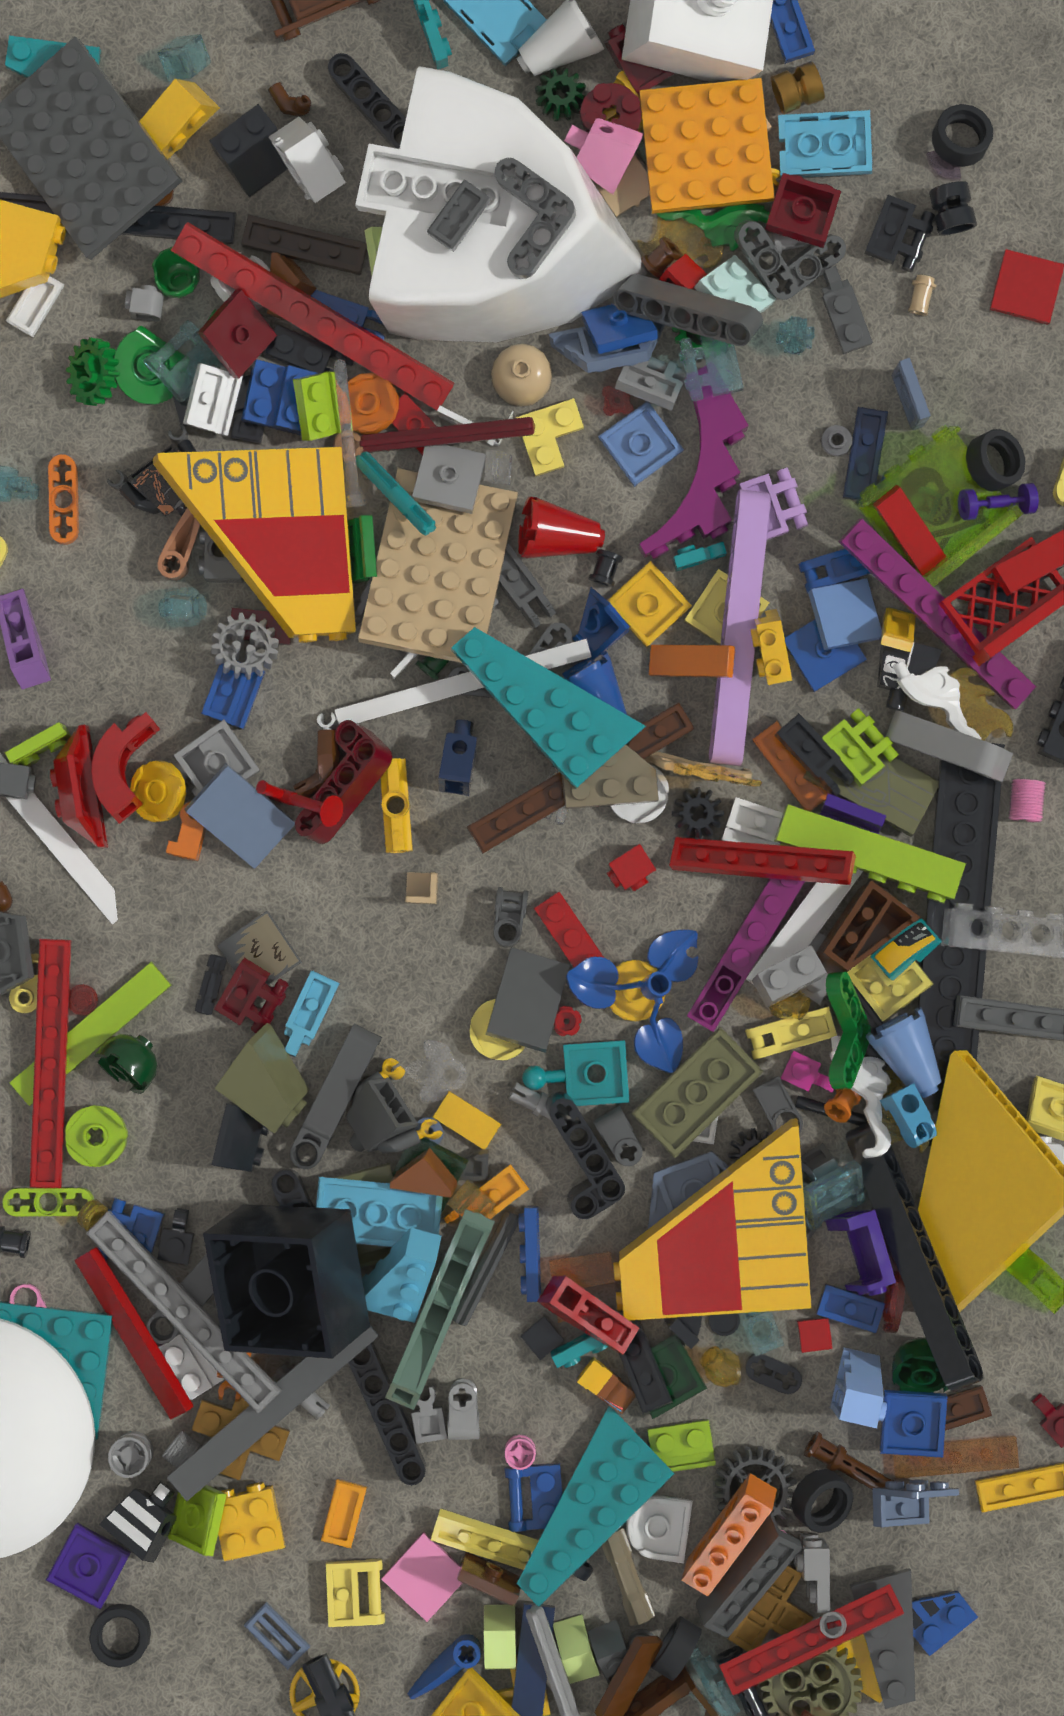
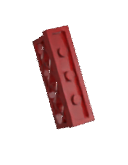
[939,537,1064,666]

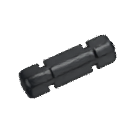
[195,954,227,1015]

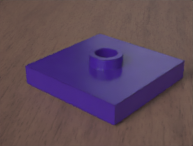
[46,1523,131,1610]

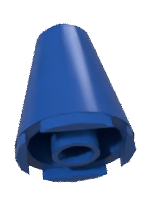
[562,651,627,715]

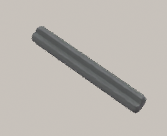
[452,1211,519,1326]

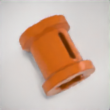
[824,1089,863,1123]

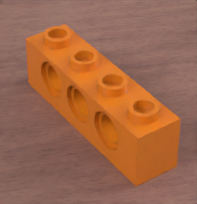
[681,1473,777,1596]

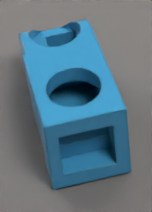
[880,1083,937,1148]

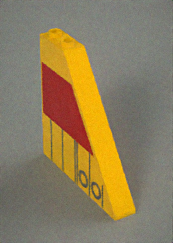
[153,447,356,643]
[613,1118,811,1321]

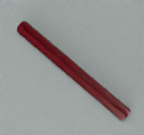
[359,417,535,453]

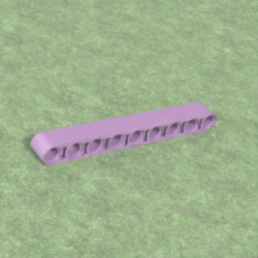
[709,489,771,766]

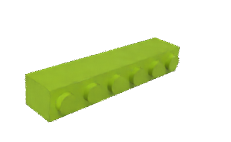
[774,804,966,903]

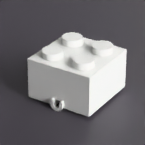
[269,117,346,203]

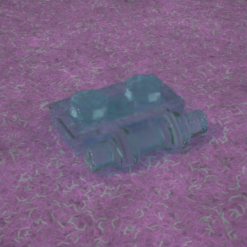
[678,335,744,401]

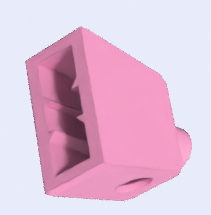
[564,118,643,194]

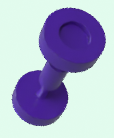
[958,483,1039,520]

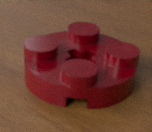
[580,83,642,133]

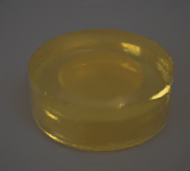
[77,1199,108,1231]

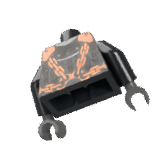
[107,425,197,516]

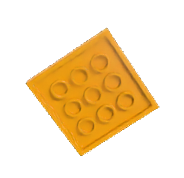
[639,78,775,214]

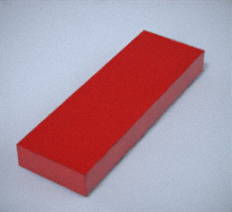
[872,485,946,576]
[991,530,1064,596]

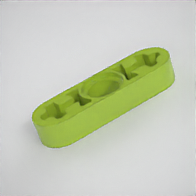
[3,1187,94,1217]

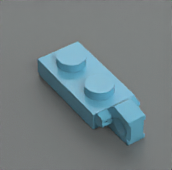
[284,970,340,1057]

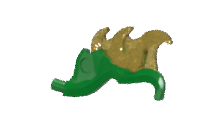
[637,203,770,269]

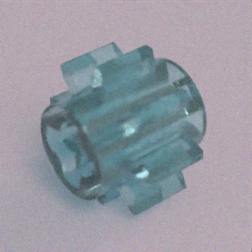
[776,316,815,355]

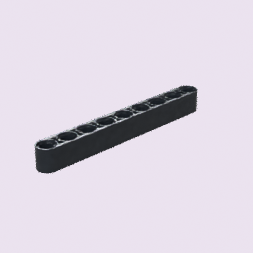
[846,1122,983,1392]

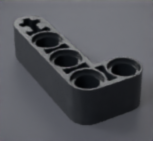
[546,1092,625,1219]

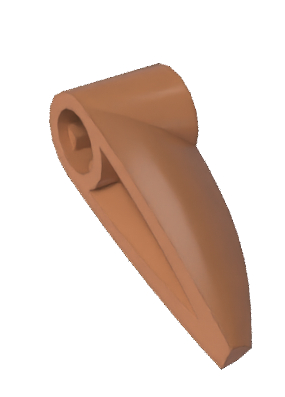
[157,508,200,581]

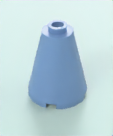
[866,1007,942,1098]

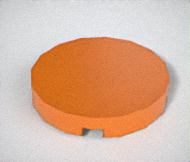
[339,372,399,435]

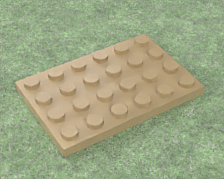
[358,468,518,663]

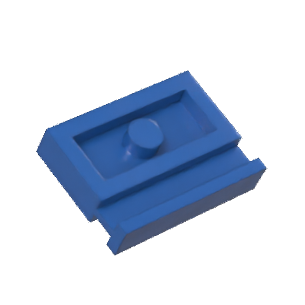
[201,661,265,730]

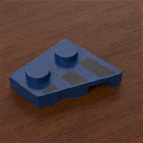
[912,1591,978,1656]

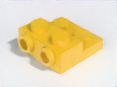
[750,609,792,685]
[218,1482,286,1561]

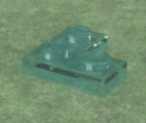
[690,1648,741,1716]

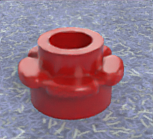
[554,1006,582,1036]

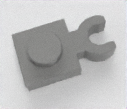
[411,1385,448,1444]

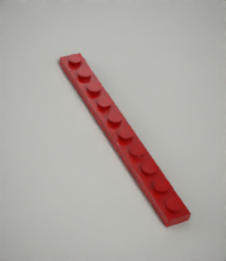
[171,222,455,410]

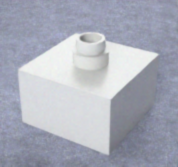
[622,0,773,83]

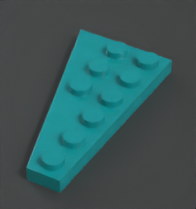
[451,627,646,789]
[517,1406,674,1607]

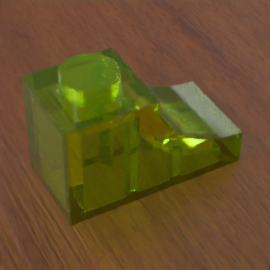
[1006,1248,1064,1314]

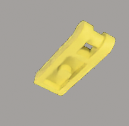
[745,1006,837,1060]

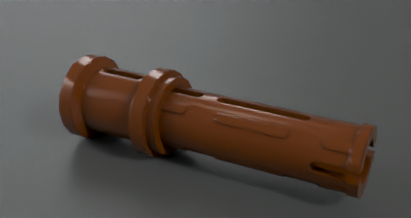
[804,1431,894,1490]

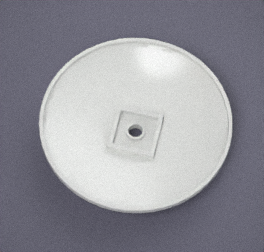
[0,1318,95,1558]

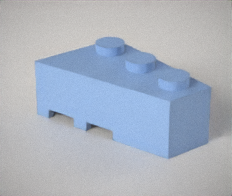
[830,1347,887,1429]

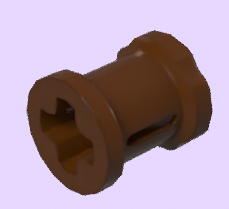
[641,236,682,278]

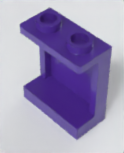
[825,1210,896,1296]

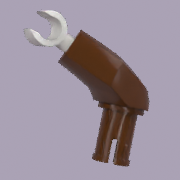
[293,712,340,798]

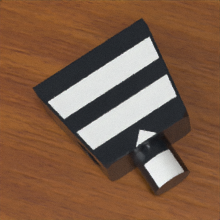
[99,1481,177,1563]

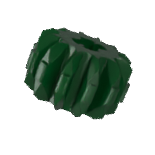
[535,67,586,121]

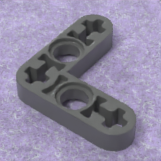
[495,158,576,279]
[734,220,846,300]

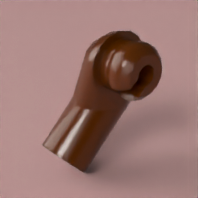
[268,82,311,117]

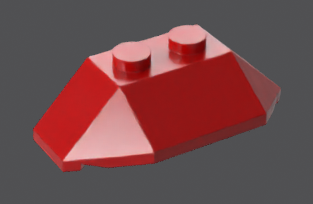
[50,724,108,849]

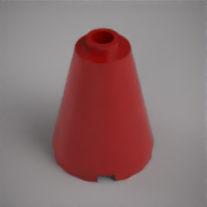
[518,496,605,558]

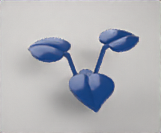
[566,930,698,1073]

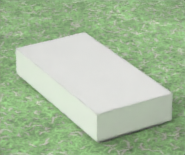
[6,276,64,337]

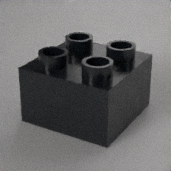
[203,1204,370,1359]

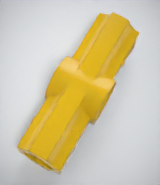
[380,758,413,853]

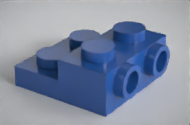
[241,359,318,435]

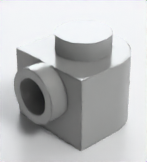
[125,285,164,322]

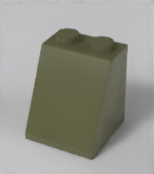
[214,1023,310,1134]

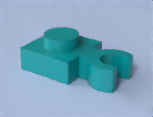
[672,542,727,572]

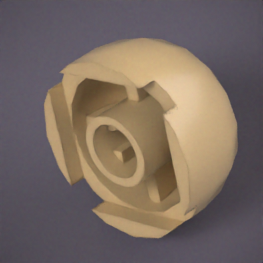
[491,344,552,407]

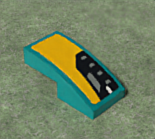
[870,919,942,981]

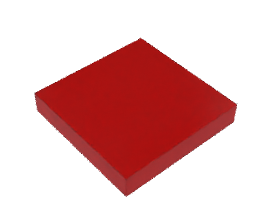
[989,249,1064,325]

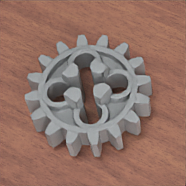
[211,613,279,680]

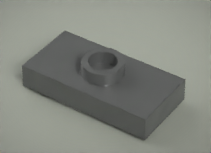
[427,179,491,252]

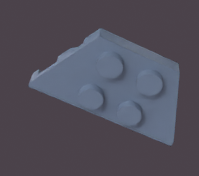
[549,322,665,373]
[648,1151,729,1229]

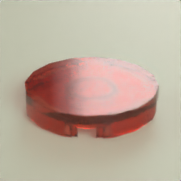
[882,1270,905,1334]

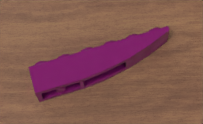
[687,878,805,1032]

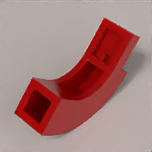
[91,712,160,824]

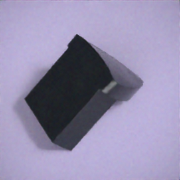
[664,1316,702,1349]

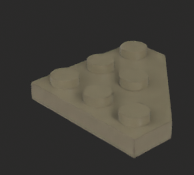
[562,745,659,809]

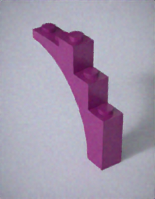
[638,362,749,559]

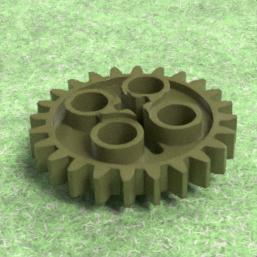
[761,1647,863,1716]

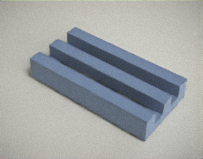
[244,1602,310,1670]

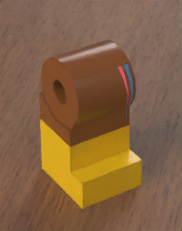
[576,1357,636,1414]

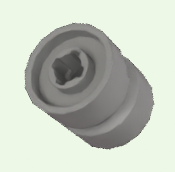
[108,1431,153,1478]

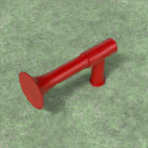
[256,780,343,827]

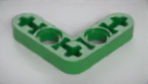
[826,972,871,1090]

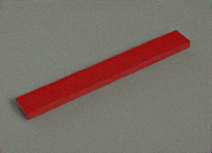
[30,939,72,1188]

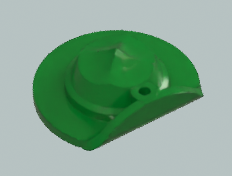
[113,326,189,404]

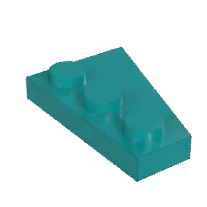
[5,35,101,78]

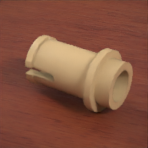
[908,275,936,316]

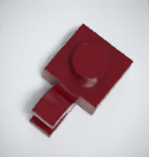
[1031,1393,1064,1448]

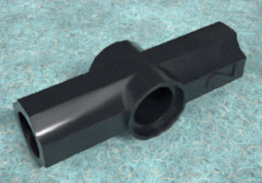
[302,1653,356,1716]

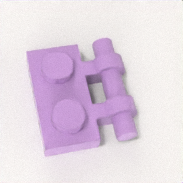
[739,468,808,540]

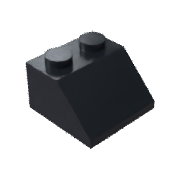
[209,104,288,198]
[211,1102,269,1172]

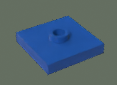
[582,304,658,354]
[785,619,867,692]
[879,1390,948,1458]

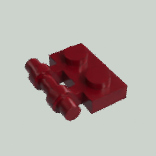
[214,957,289,1033]

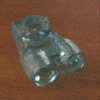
[0,466,39,502]

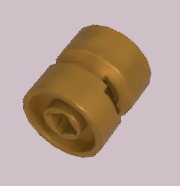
[770,61,825,114]

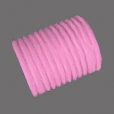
[1008,779,1046,822]

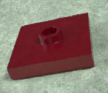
[197,289,277,378]

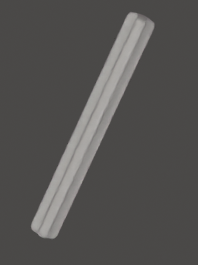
[526,1605,580,1716]

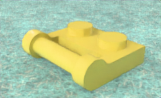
[326,1559,385,1627]

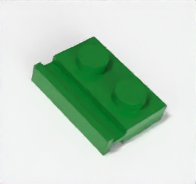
[347,515,377,584]

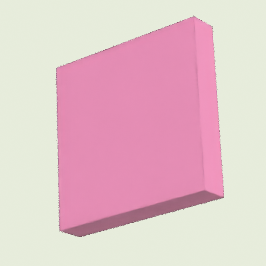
[381,1532,462,1622]

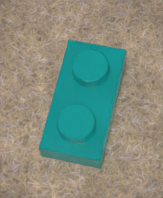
[550,1333,608,1368]

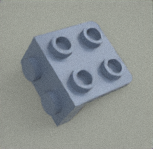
[873,1479,960,1527]

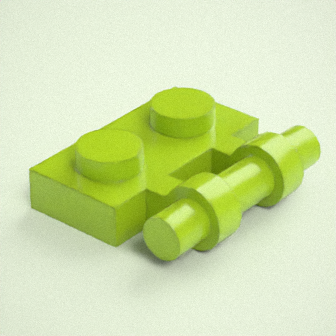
[822,708,899,787]

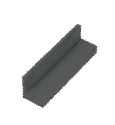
[696,1514,803,1638]

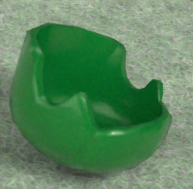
[152,247,200,298]

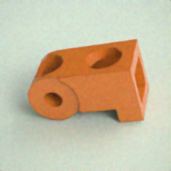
[166,802,206,861]

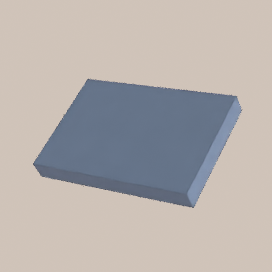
[185,763,295,869]

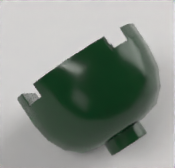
[94,1034,158,1094]
[892,1337,949,1393]

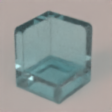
[157,34,211,81]

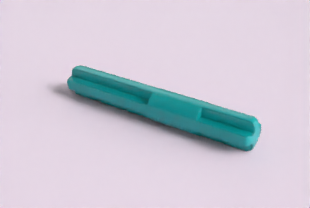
[355,451,436,536]

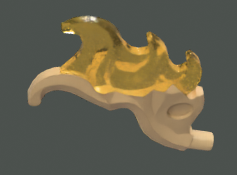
[644,752,762,787]

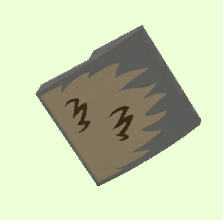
[217,911,302,985]

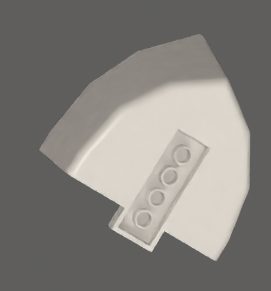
[355,66,648,342]

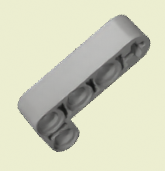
[885,710,1013,783]

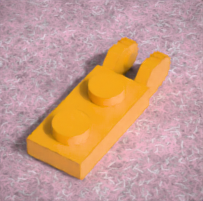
[443,1164,529,1224]

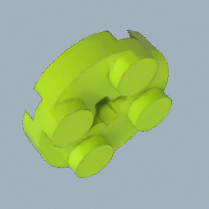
[65,1105,128,1167]

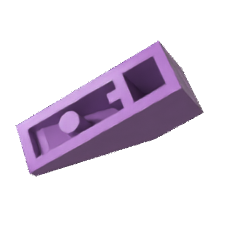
[0,589,51,690]

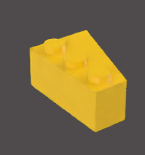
[140,79,220,160]

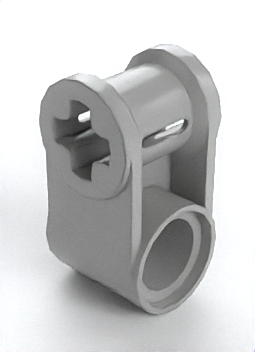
[448,1378,480,1440]

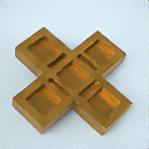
[192,1396,290,1480]
[727,1565,813,1651]

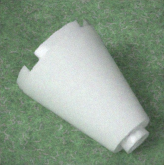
[516,0,604,76]

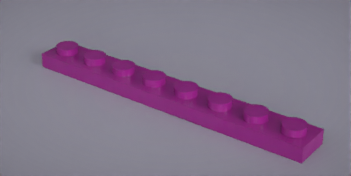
[838,519,1036,709]

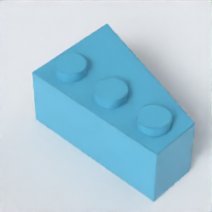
[362,1228,442,1323]

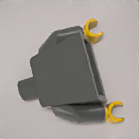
[347,1058,443,1153]

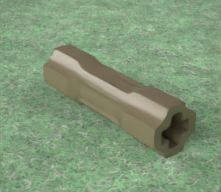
[602,1526,656,1626]

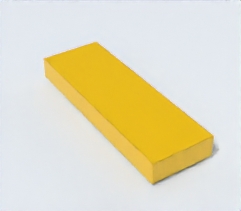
[975,1462,1064,1512]

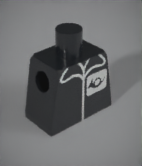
[877,642,942,712]

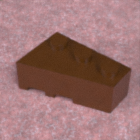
[816,880,920,974]

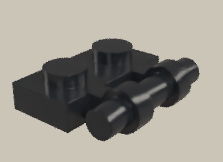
[864,194,935,272]

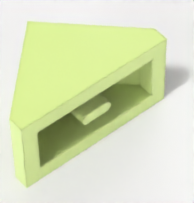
[484,1604,516,1669]
[553,1614,600,1684]

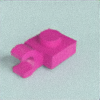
[780,1051,834,1093]

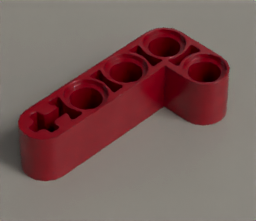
[295,720,392,844]

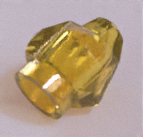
[769,990,811,1021]
[700,1346,741,1387]

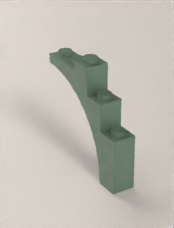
[385,1209,495,1410]

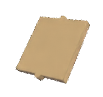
[591,154,650,218]

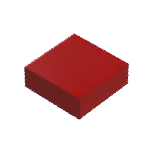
[797,1317,833,1353]

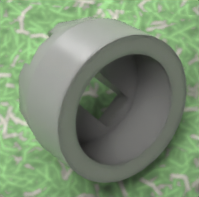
[820,1612,847,1638]

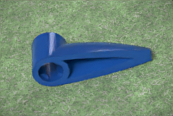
[407,1634,481,1699]

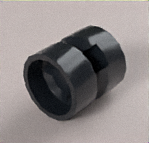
[929,181,977,236]

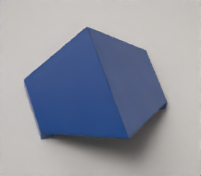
[572,587,630,660]

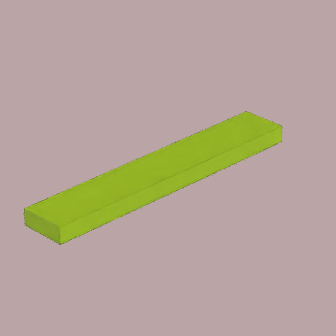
[9,962,172,1106]

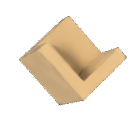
[405,872,438,905]

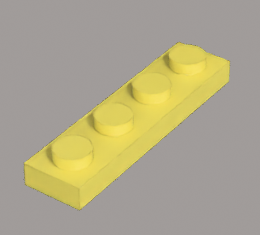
[430,1509,539,1570]

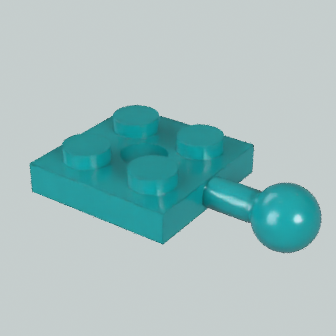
[522,1040,629,1106]

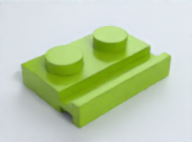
[293,371,343,441]
[5,722,71,767]
[647,1419,716,1472]

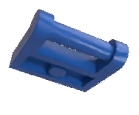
[504,1463,562,1532]

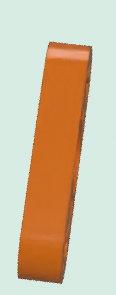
[48,454,79,545]

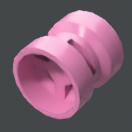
[504,1434,536,1470]

